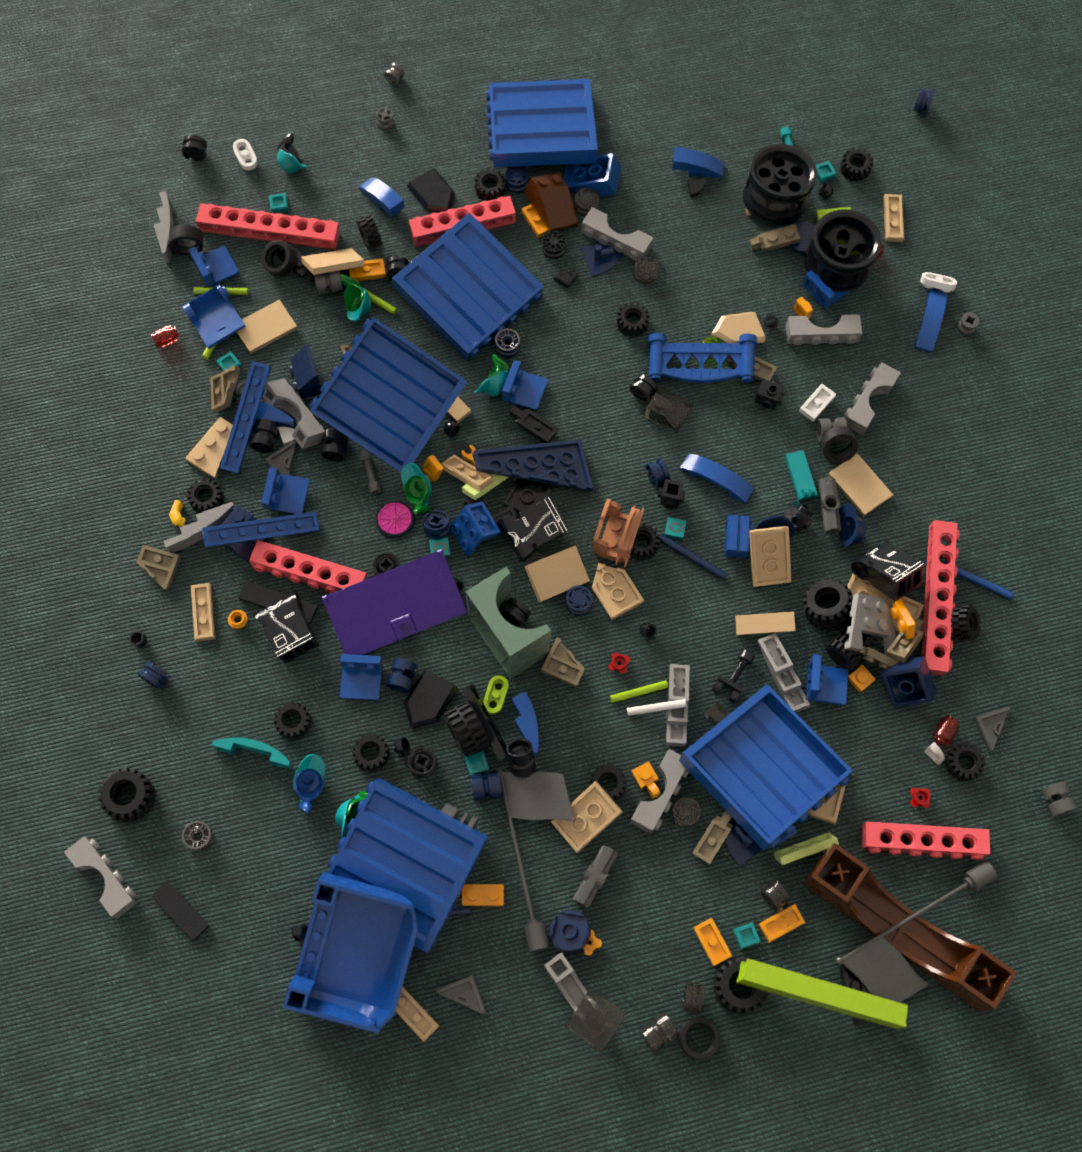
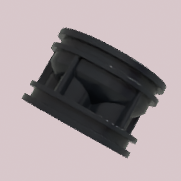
[743,144,817,225]
[804,209,882,292]

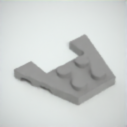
[845,593,897,656]

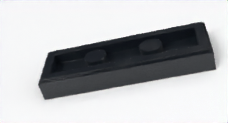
[151,881,210,941]

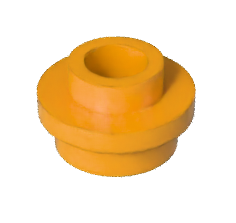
[228,610,248,629]

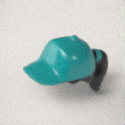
[277,133,307,173]

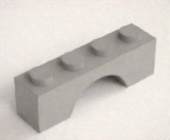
[581,207,654,262]
[785,314,862,345]
[844,362,901,436]
[263,378,326,449]
[630,749,689,834]
[64,836,137,919]
[544,952,612,1039]

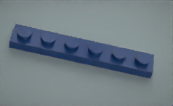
[220,361,272,474]
[202,512,319,548]

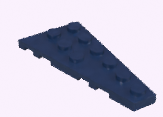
[472,439,594,492]

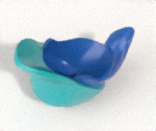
[293,754,325,814]

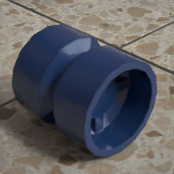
[386,658,418,693]
[470,771,502,801]

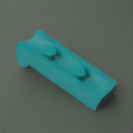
[785,451,818,502]

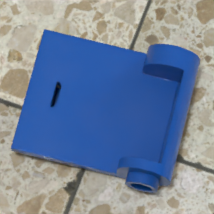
[182,285,246,349]

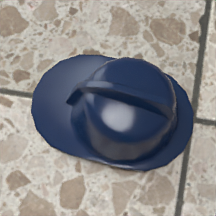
[839,504,866,547]

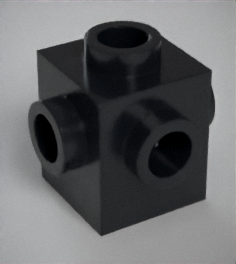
[754,379,785,410]
[658,479,686,509]
[783,500,814,532]

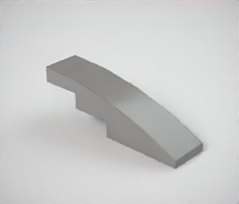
[154,191,174,263]
[164,502,235,553]
[758,633,810,713]
[666,664,690,747]

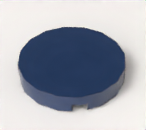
[788,222,815,255]
[549,910,591,953]

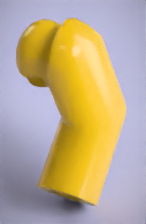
[169,500,186,527]

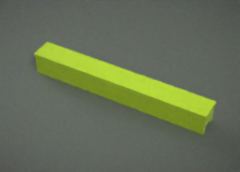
[736,958,908,1029]

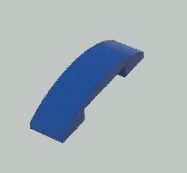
[915,288,948,353]
[680,453,754,504]

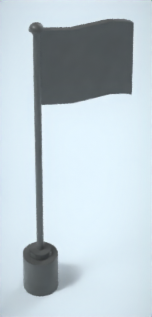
[496,768,575,953]
[836,861,997,1003]

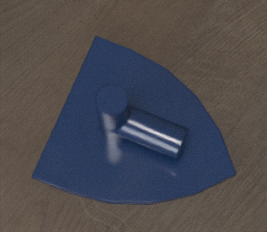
[580,244,623,277]
[756,515,795,537]
[725,818,762,867]

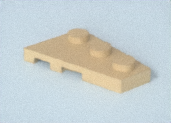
[185,417,233,480]

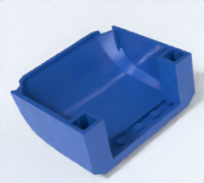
[283,872,418,1033]

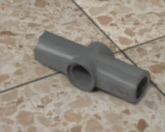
[818,477,841,535]
[572,845,618,909]

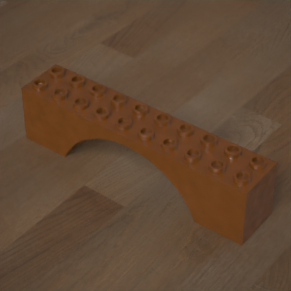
[802,843,1017,1012]

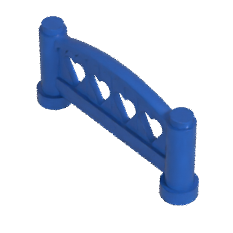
[648,333,757,383]

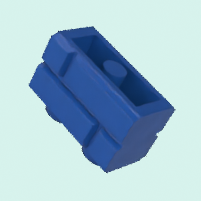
[724,515,754,558]

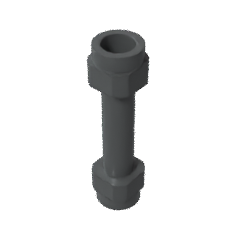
[360,450,381,495]

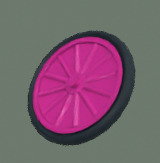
[375,501,415,538]

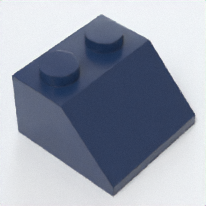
[289,344,322,398]
[221,505,267,563]
[881,656,937,707]

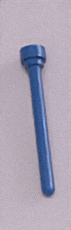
[925,558,1014,599]

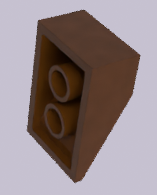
[524,173,579,231]

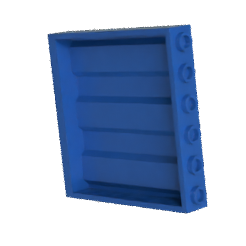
[486,79,598,167]
[392,212,544,360]
[309,317,468,473]
[679,684,853,851]
[328,778,489,953]

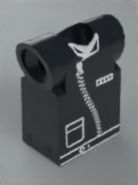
[498,497,567,562]
[851,541,924,602]
[254,592,320,664]

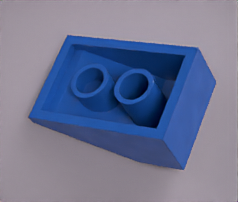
[563,153,621,197]

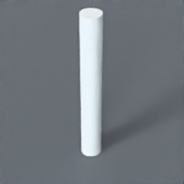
[627,699,687,716]

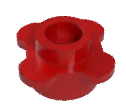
[608,653,630,674]
[910,787,931,808]

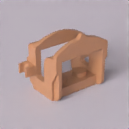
[592,499,644,568]

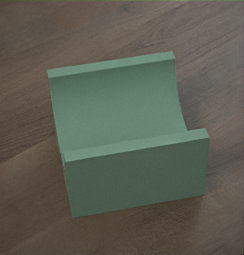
[466,567,551,679]

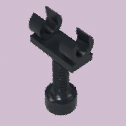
[711,650,755,704]

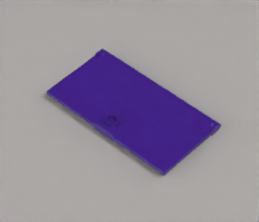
[322,549,467,655]

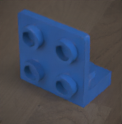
[189,246,239,288]
[802,270,850,309]
[502,360,548,411]
[261,467,310,514]
[450,501,501,557]
[340,654,383,701]
[806,654,848,706]

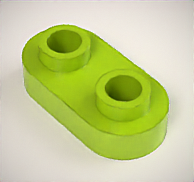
[483,675,508,715]

